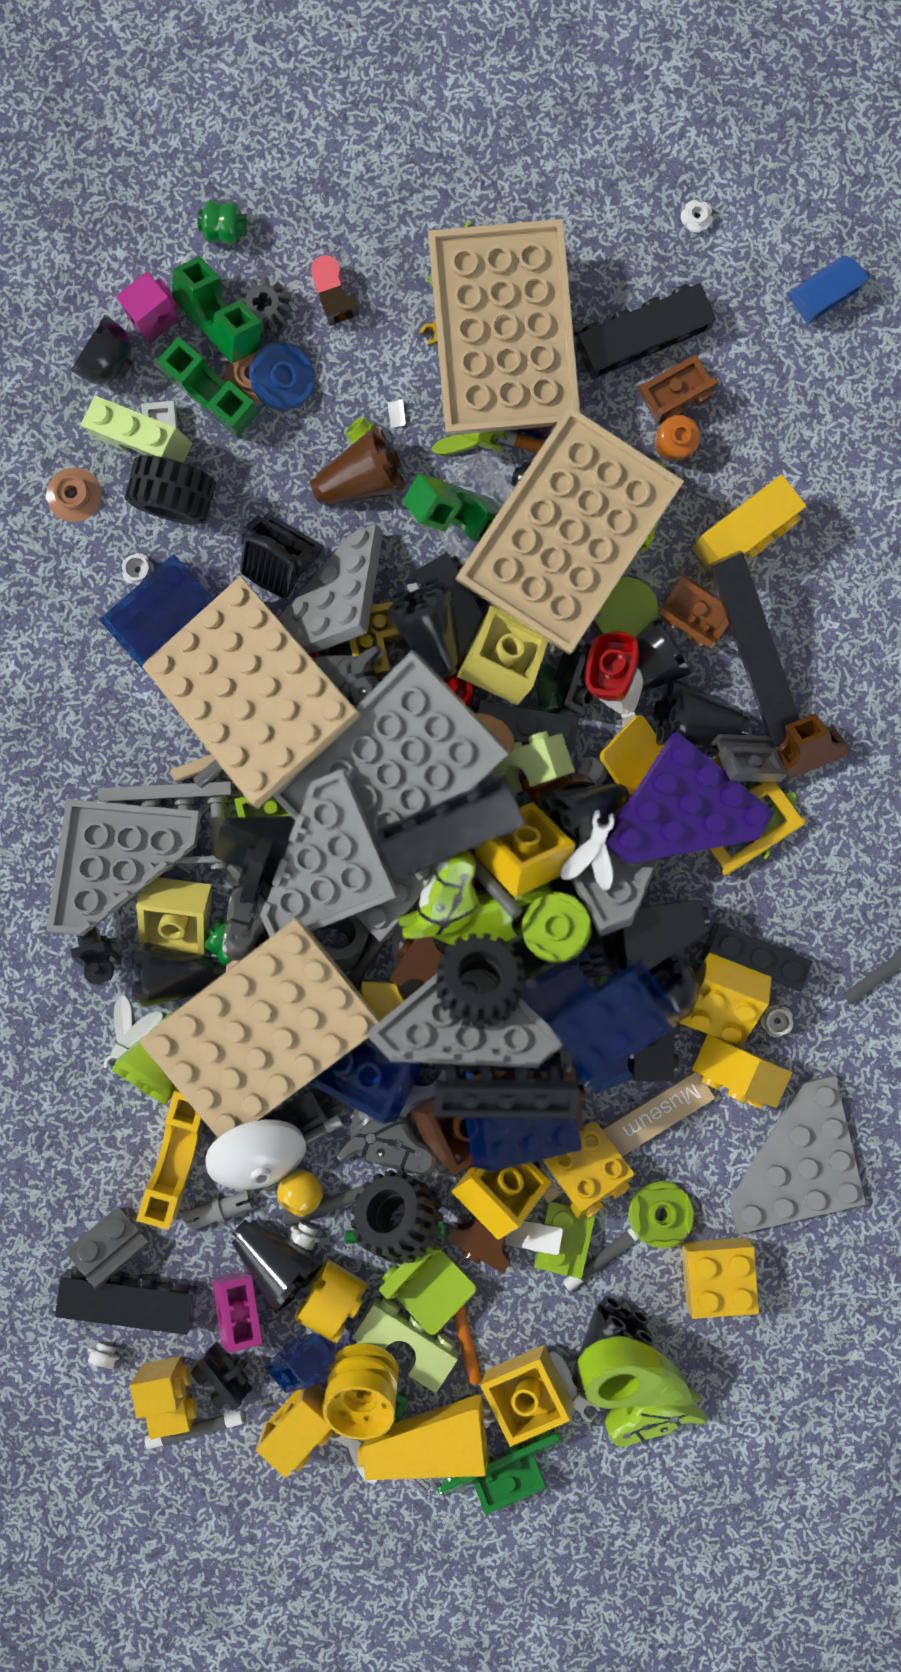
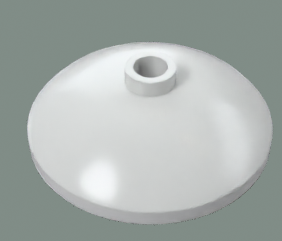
[205,1120,306,1190]

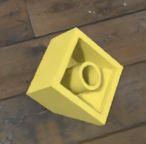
[457,605,548,705]
[136,877,212,956]

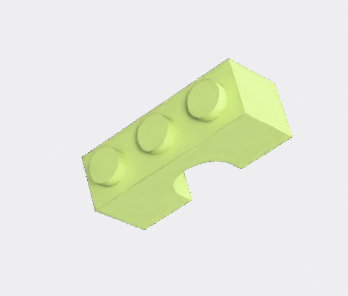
[81,396,193,463]
[493,731,575,794]
[352,1297,458,1393]

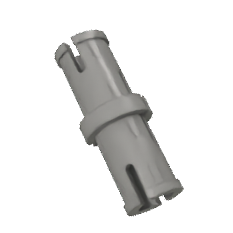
[184,1190,254,1231]

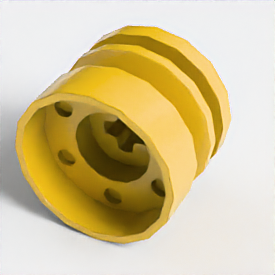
[323,1343,399,1440]

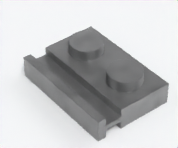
[712,734,788,782]
[65,1206,150,1290]

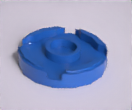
[249,342,315,411]

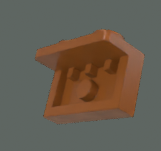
[638,354,719,424]
[658,574,729,649]

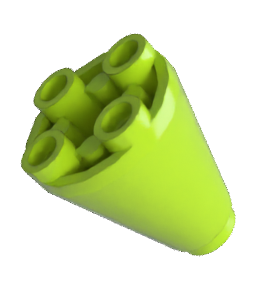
[111,1008,179,1105]

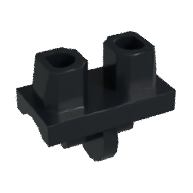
[70,927,122,986]
[191,1341,252,1411]

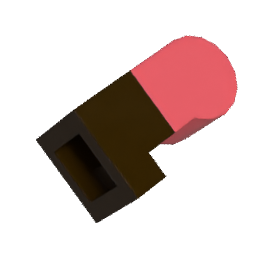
[311,255,360,326]

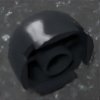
[70,315,133,385]
[630,956,700,1024]

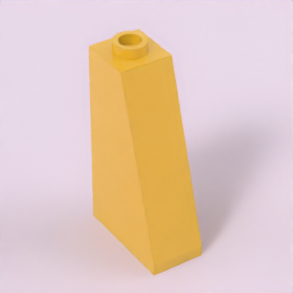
[358,1395,489,1480]

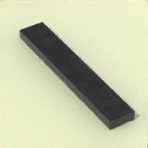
[708,550,800,747]

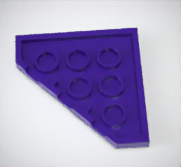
[605,733,775,863]

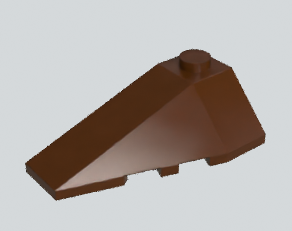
[410,1071,549,1175]

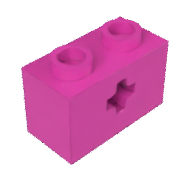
[115,271,179,344]
[212,1272,262,1353]

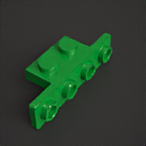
[437,1430,564,1515]

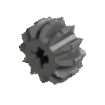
[236,277,292,338]

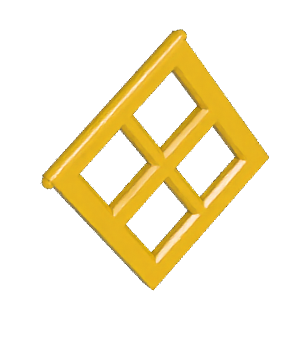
[709,756,806,875]

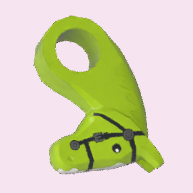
[399,850,555,947]
[578,1336,708,1447]

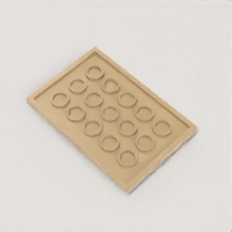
[428,219,580,436]
[456,406,684,655]
[141,576,361,809]
[139,916,381,1138]

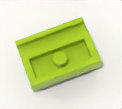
[533,1201,596,1280]

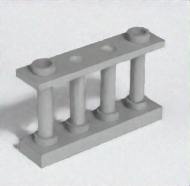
[98,781,235,869]

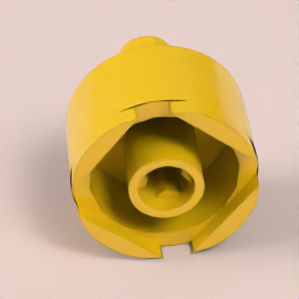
[294,1260,368,1344]

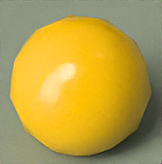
[277,1170,323,1217]

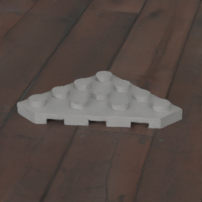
[278,524,383,655]
[260,768,399,937]
[46,799,201,936]
[570,822,660,936]
[368,969,564,1068]
[729,1075,866,1234]

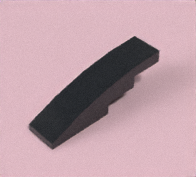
[257,1070,359,1133]

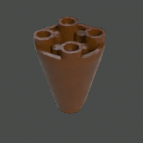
[310,426,406,505]

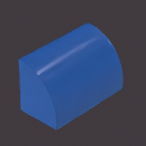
[786,256,869,325]

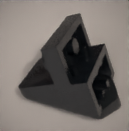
[240,513,324,598]
[214,816,296,904]

